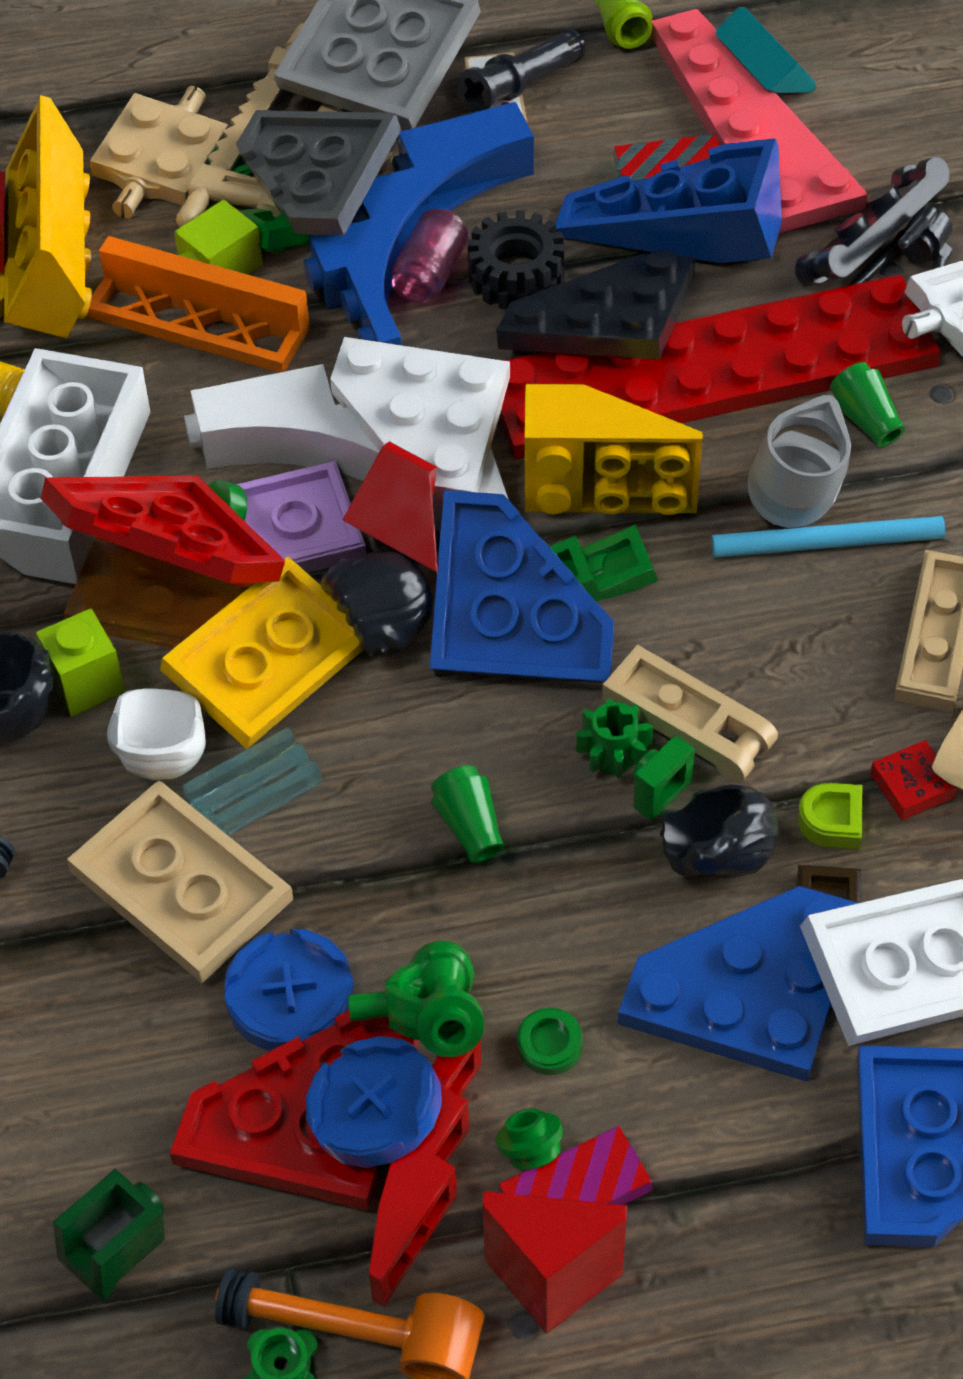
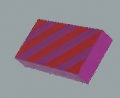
[499,1126,652,1205]

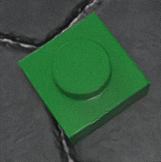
[239,208,309,253]
[633,735,695,821]

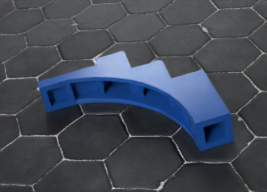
[303,102,534,345]

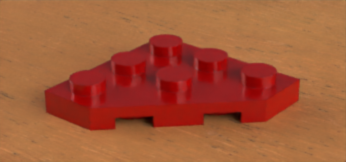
[40,475,285,587]
[170,1010,419,1210]

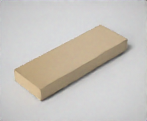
[893,550,963,713]

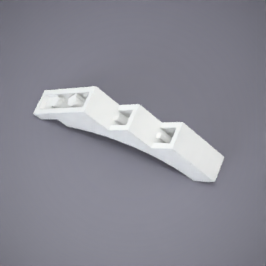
[184,364,508,532]

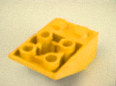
[525,384,703,515]

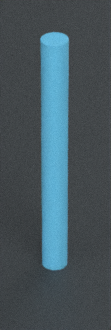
[711,516,945,558]

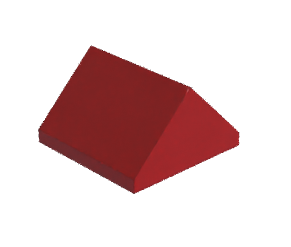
[482,1191,628,1334]

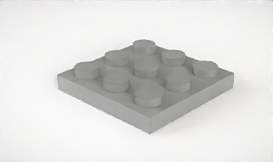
[274,0,481,130]

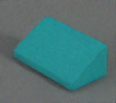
[716,6,816,93]

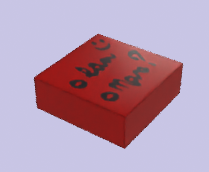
[870,740,957,821]

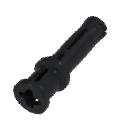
[457,29,586,113]

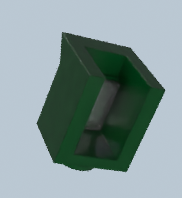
[53,1168,165,1303]

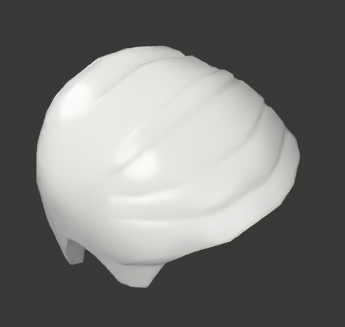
[107,688,206,780]

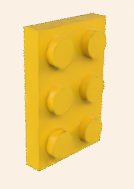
[160,556,363,749]

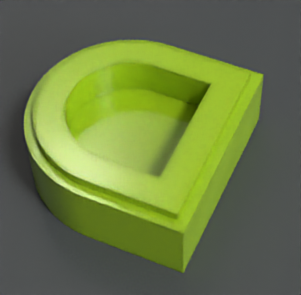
[797,783,862,850]

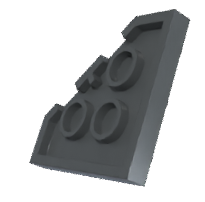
[236,110,401,236]

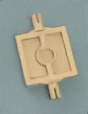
[90,86,228,219]

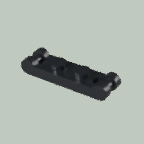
[795,157,950,286]

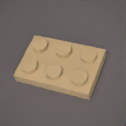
[67,780,293,983]

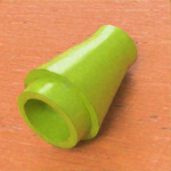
[594,0,653,49]

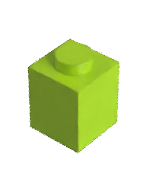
[174,199,263,275]
[36,608,125,717]

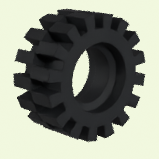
[467,210,565,310]

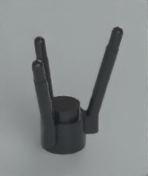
[848,206,953,286]

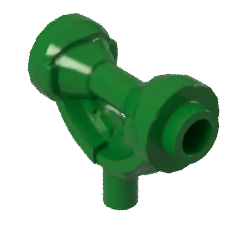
[348,941,485,1057]

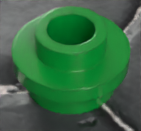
[495,1108,563,1170]

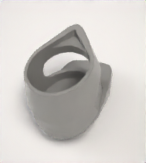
[748,395,851,528]

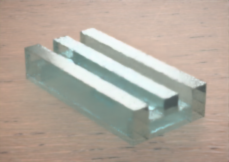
[182,727,322,835]

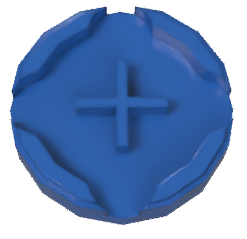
[224,929,354,1051]
[306,1036,442,1168]

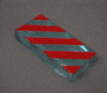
[614,134,720,182]

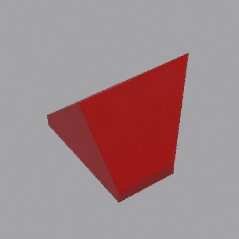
[342,441,438,573]

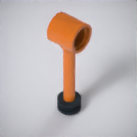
[215,1268,485,1379]

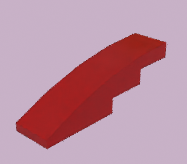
[369,1039,482,1307]

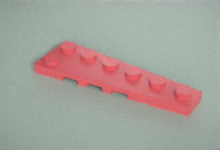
[650,9,868,234]

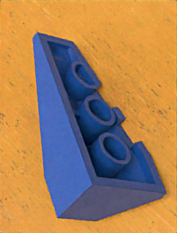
[555,138,782,263]

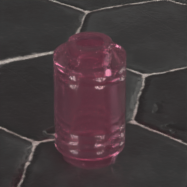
[391,209,469,304]

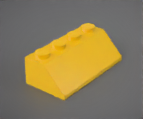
[4,95,92,338]

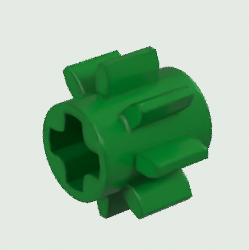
[576,699,653,778]

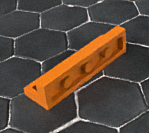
[87,236,310,373]

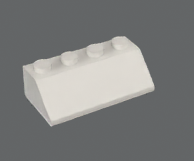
[0,348,151,585]

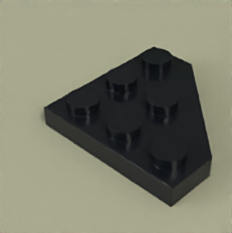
[496,251,695,359]

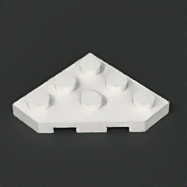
[330,337,510,502]

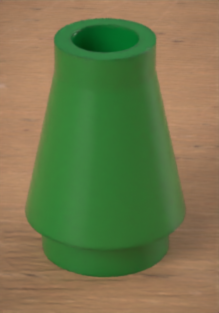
[830,362,906,448]
[431,765,505,863]

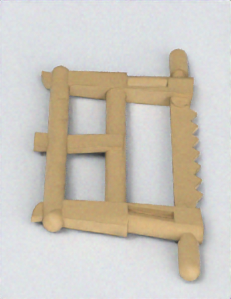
[176,23,392,227]

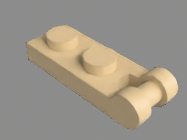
[602,645,778,783]

